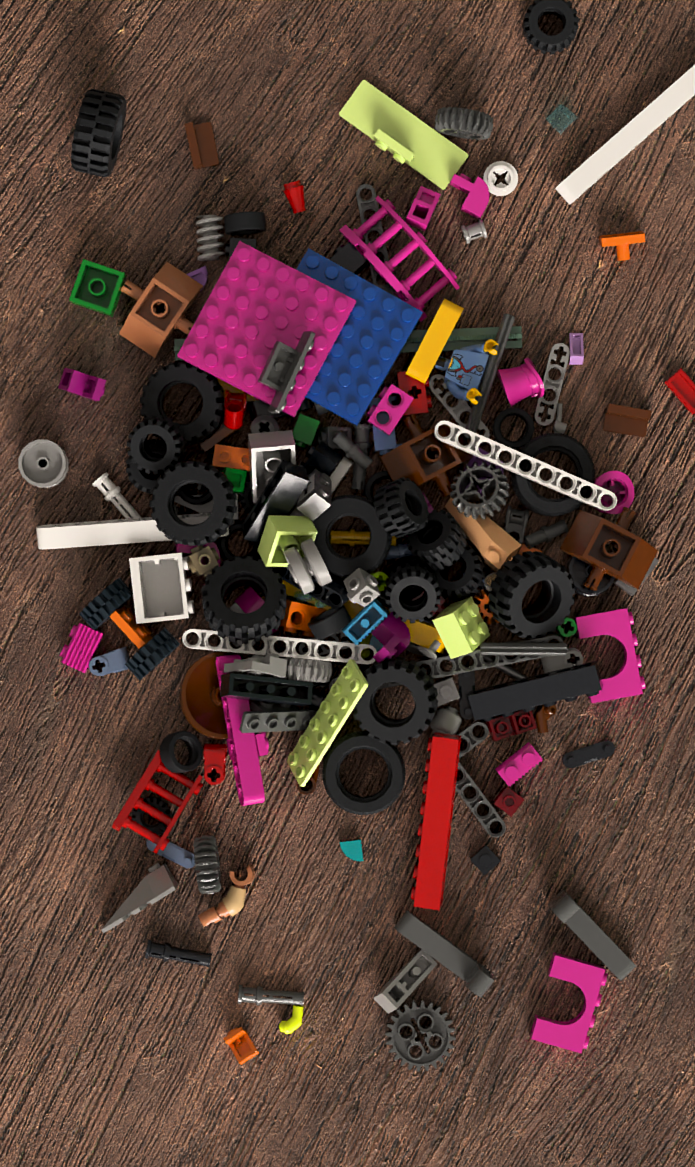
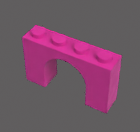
[574,608,645,703]
[530,952,608,1054]

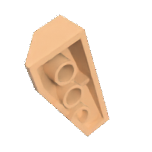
[445,497,522,572]

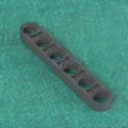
[356,184,396,297]

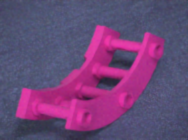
[339,196,460,322]

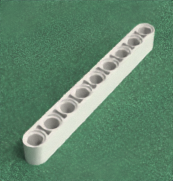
[555,65,695,205]
[434,420,617,511]
[36,513,229,550]
[182,628,377,664]

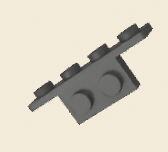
[258,331,315,413]
[239,701,318,733]

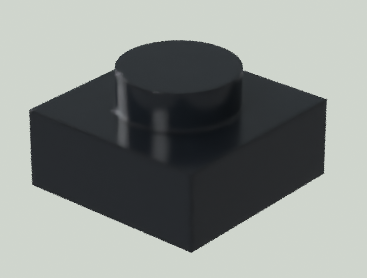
[470,844,500,876]

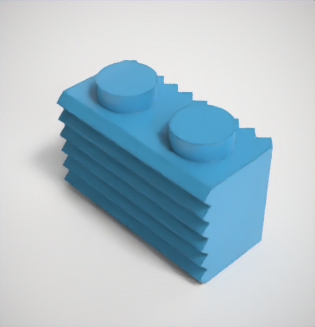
[342,599,389,645]

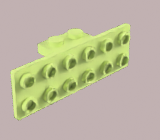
[339,80,469,190]
[287,659,368,787]

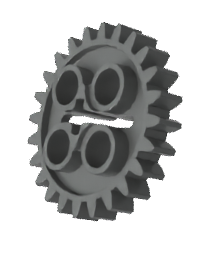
[385,1000,456,1072]

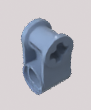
[89,647,130,676]

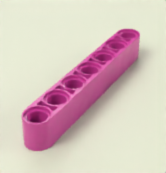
[216,654,265,806]

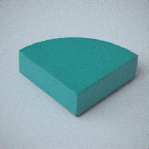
[339,839,364,861]

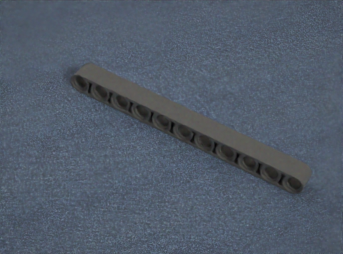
[329,633,563,690]

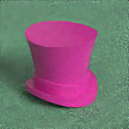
[497,357,545,407]
[589,471,634,514]

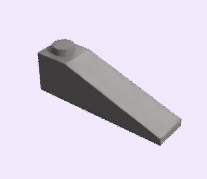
[101,862,179,933]

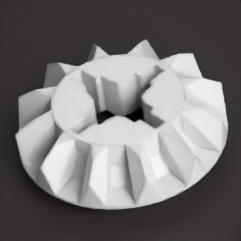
[483,161,518,196]

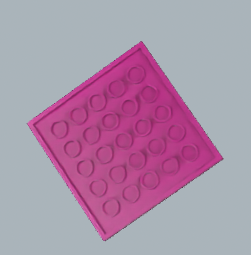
[177,241,356,417]

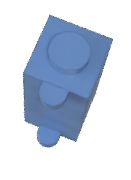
[370,396,402,455]

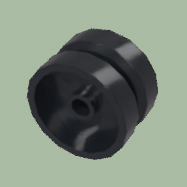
[566,556,615,597]

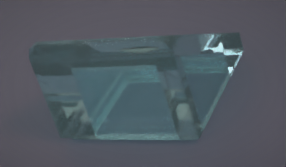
[546,104,577,134]

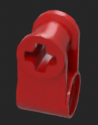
[224,390,247,429]
[204,743,227,785]

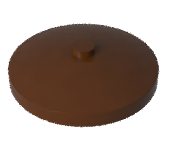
[179,652,253,739]

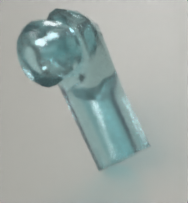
[294,591,327,608]

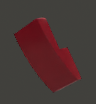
[487,710,537,741]

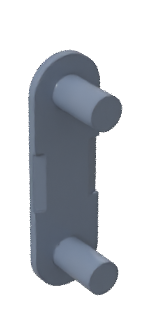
[146,839,195,868]

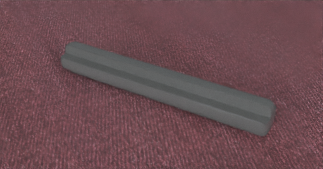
[480,643,568,656]

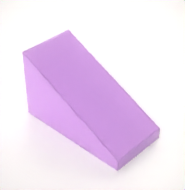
[569,333,584,365]

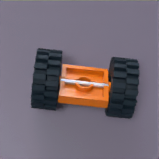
[79,578,180,681]

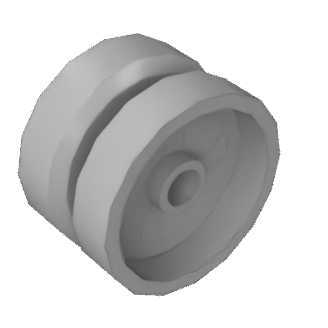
[18,439,69,488]
[283,538,332,595]

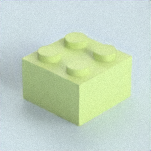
[257,515,318,567]
[432,596,490,659]

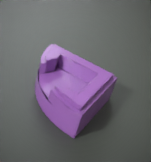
[186,266,208,290]

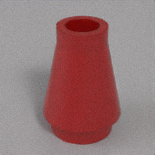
[283,180,306,214]

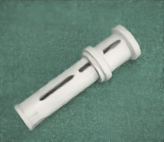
[92,472,142,519]

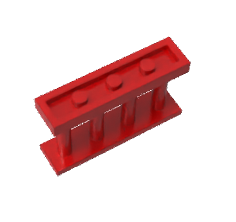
[112,750,204,854]

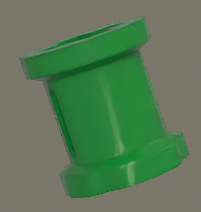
[556,617,577,637]

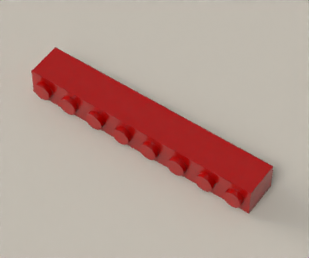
[411,732,461,910]

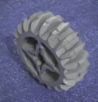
[279,657,332,683]

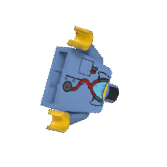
[435,339,499,405]

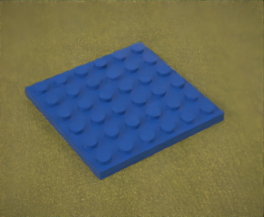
[296,248,423,426]

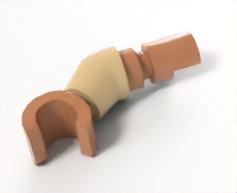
[198,864,255,927]

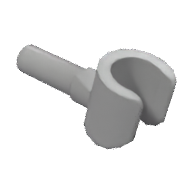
[553,403,567,434]

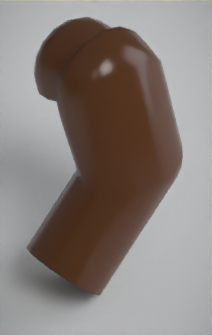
[535,704,557,733]

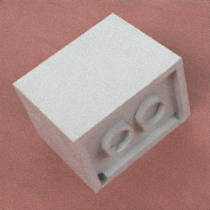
[129,552,195,624]

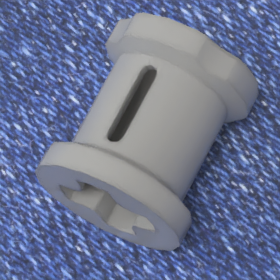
[461,219,488,244]

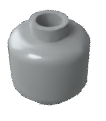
[430,706,462,735]

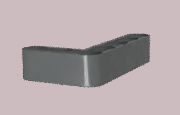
[455,721,506,838]
[548,889,636,981]
[394,910,495,998]

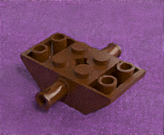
[379,414,473,497]
[560,507,658,591]

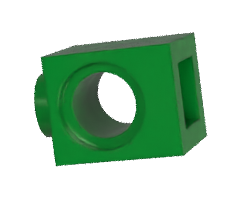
[293,414,320,448]
[218,467,247,493]

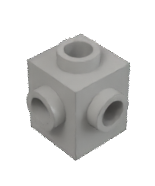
[343,568,381,608]

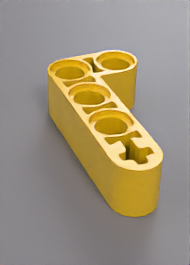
[406,298,464,384]

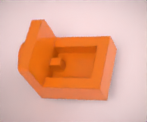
[223,1027,259,1065]

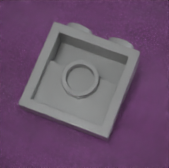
[224,653,287,678]

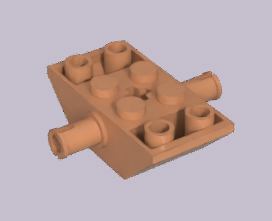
[119,262,203,358]

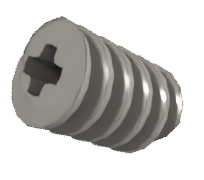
[196,215,225,261]

